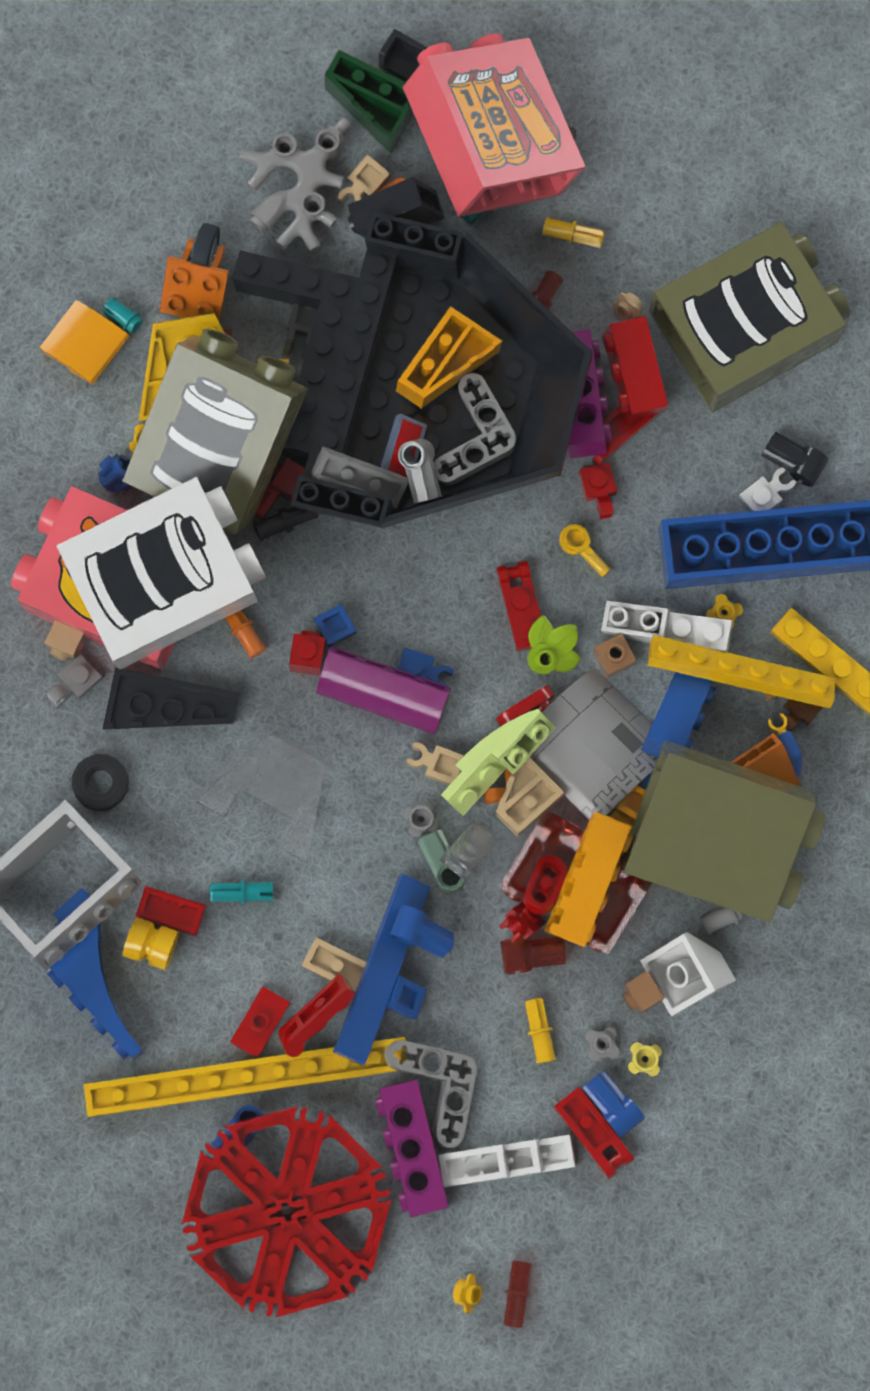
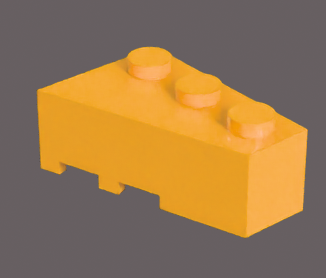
[396,306,502,408]

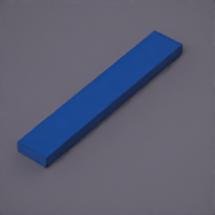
[333,874,430,1065]

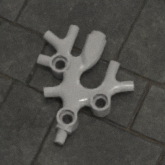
[239,117,351,252]

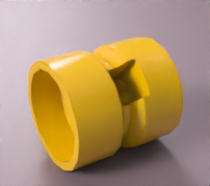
[122,917,179,971]

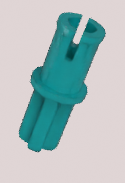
[210,879,273,905]

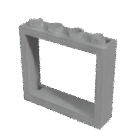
[0,800,143,971]

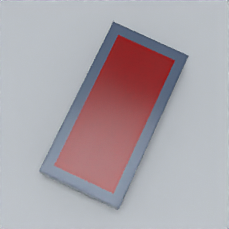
[380,414,427,484]

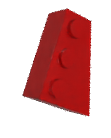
[602,316,668,420]

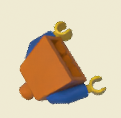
[731,713,802,786]

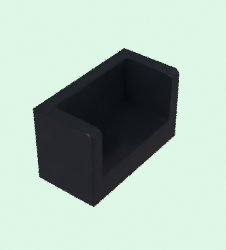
[379,29,428,82]

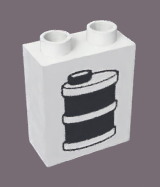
[56,477,266,669]

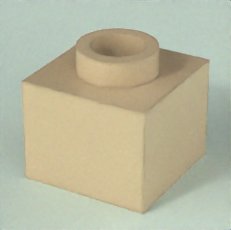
[44,621,87,662]

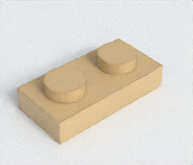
[301,937,366,993]

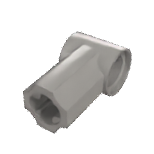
[398,439,442,503]

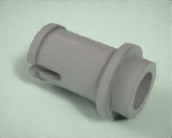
[700,907,743,935]

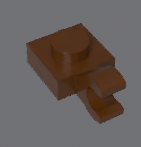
[778,699,823,731]

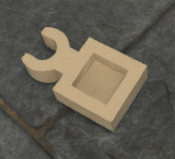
[338,155,392,202]
[406,743,464,785]

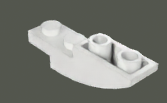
[601,601,733,652]

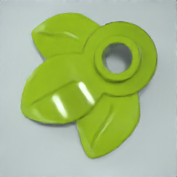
[527,615,581,675]

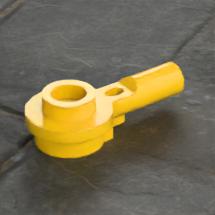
[559,524,611,577]

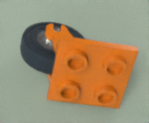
[159,223,229,323]

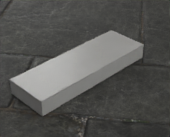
[310,446,409,509]

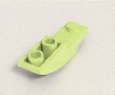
[441,709,556,816]

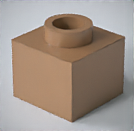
[593,634,636,679]
[622,971,664,1014]

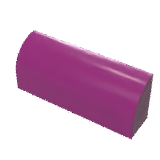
[316,647,452,735]

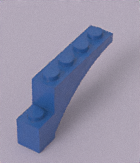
[47,888,144,1061]

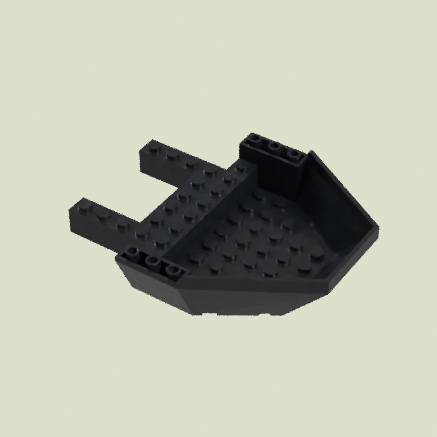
[232,212,592,528]

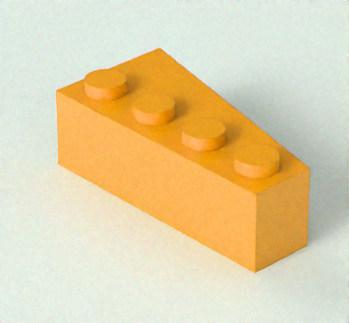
[544,811,633,948]

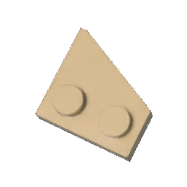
[496,757,564,837]

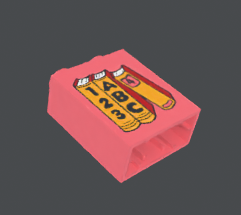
[403,33,586,217]

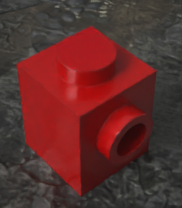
[289,630,326,676]

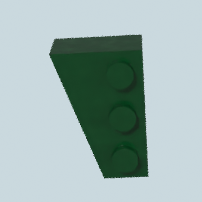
[324,49,414,154]

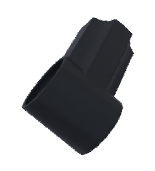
[761,431,829,487]

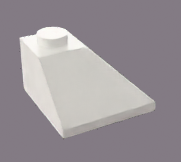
[640,932,736,1017]

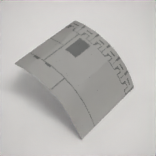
[530,668,658,819]

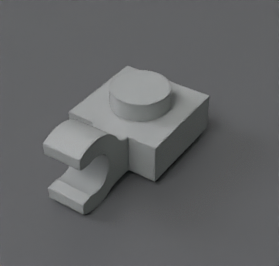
[47,654,102,708]

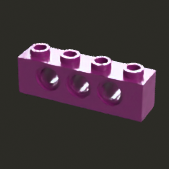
[568,329,612,459]
[375,1080,449,1218]

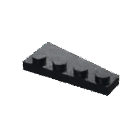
[103,667,240,730]

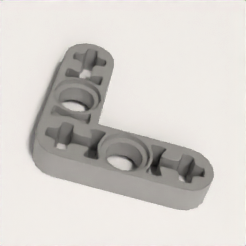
[434,373,517,486]
[385,1041,477,1148]

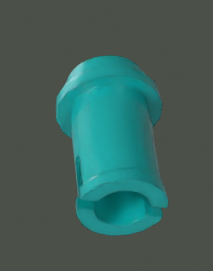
[102,297,143,334]

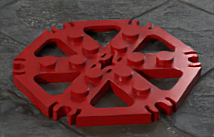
[181,1105,391,1318]

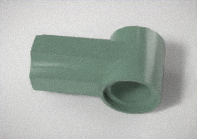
[417,829,465,894]

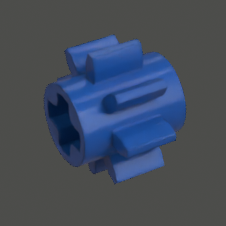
[98,454,132,494]

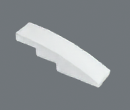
[439,1135,577,1188]

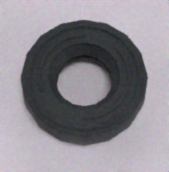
[71,754,129,811]

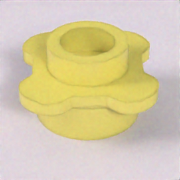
[628,1042,662,1076]

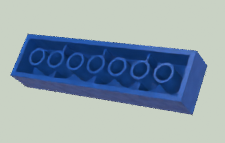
[658,500,870,589]

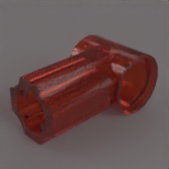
[500,937,566,975]

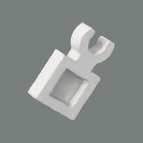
[738,467,796,511]

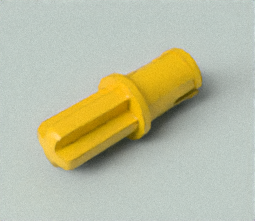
[542,216,605,248]
[525,998,556,1064]

